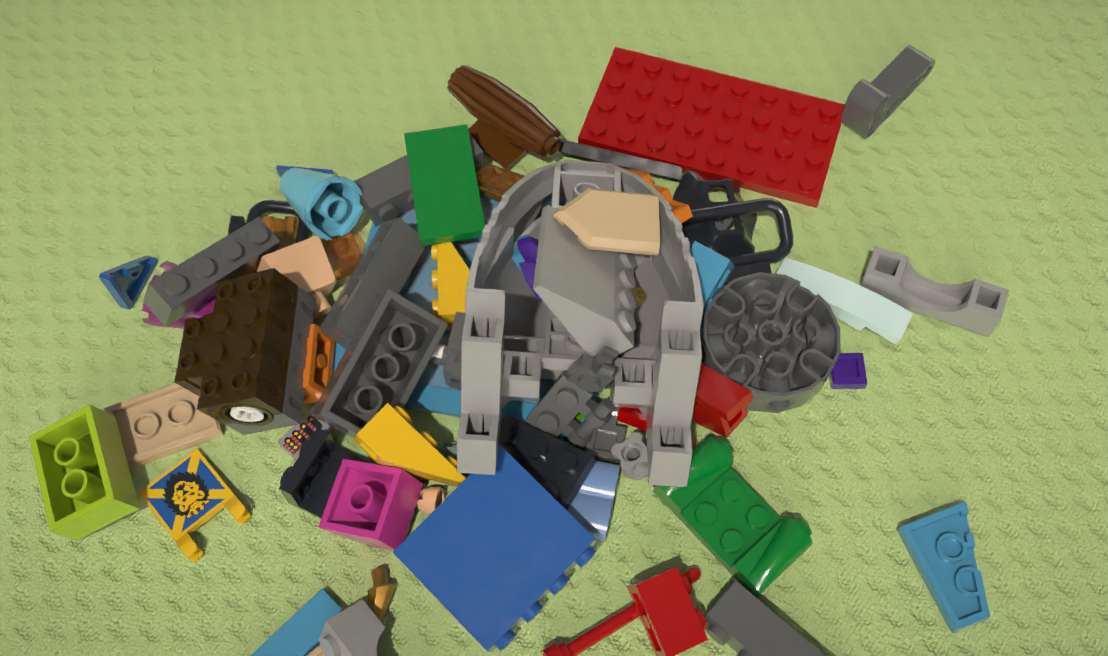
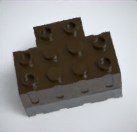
[174,268,316,435]

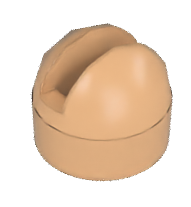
[416,487,445,515]

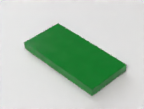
[404,124,485,246]

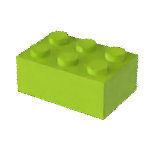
[28,404,140,541]

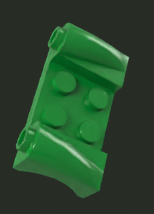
[653,437,813,598]

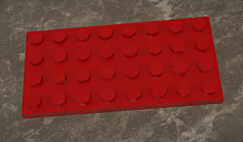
[578,47,845,208]

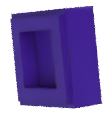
[829,353,867,389]

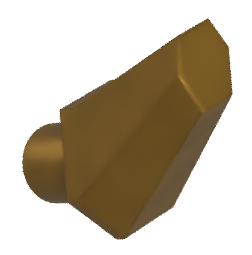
[367,567,395,623]

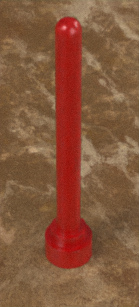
[541,567,701,656]

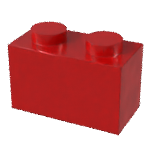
[627,567,708,656]

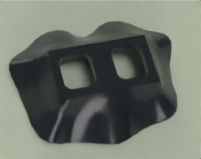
[673,171,757,257]

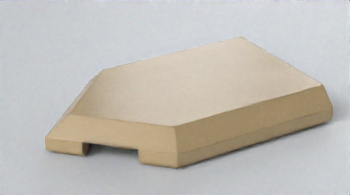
[552,188,660,256]

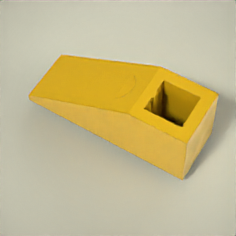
[431,242,470,331]
[353,403,466,487]

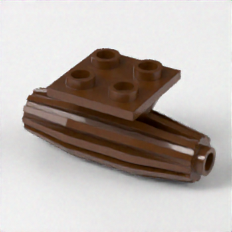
[447,65,561,171]

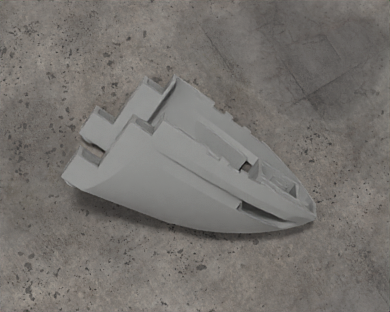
[457,160,704,487]

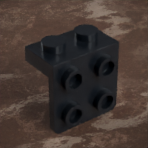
[279,427,372,519]

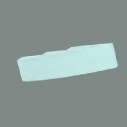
[775,257,913,344]

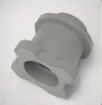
[611,432,648,480]

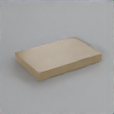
[104,383,224,470]

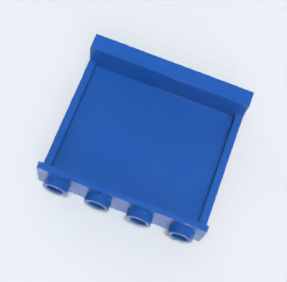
[393,445,597,652]

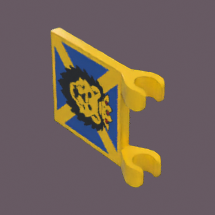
[138,449,251,562]

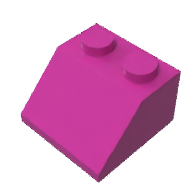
[319,459,423,551]

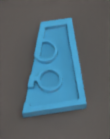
[898,501,990,633]

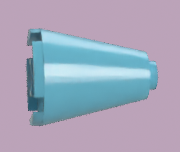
[279,168,363,240]

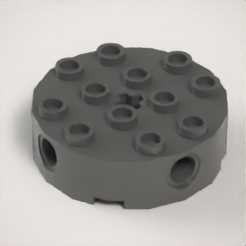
[700,272,841,413]

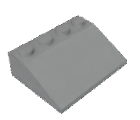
[533,205,636,357]

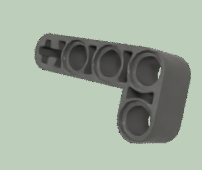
[841,45,935,138]

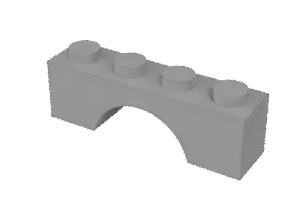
[860,246,1009,337]
[318,599,385,656]

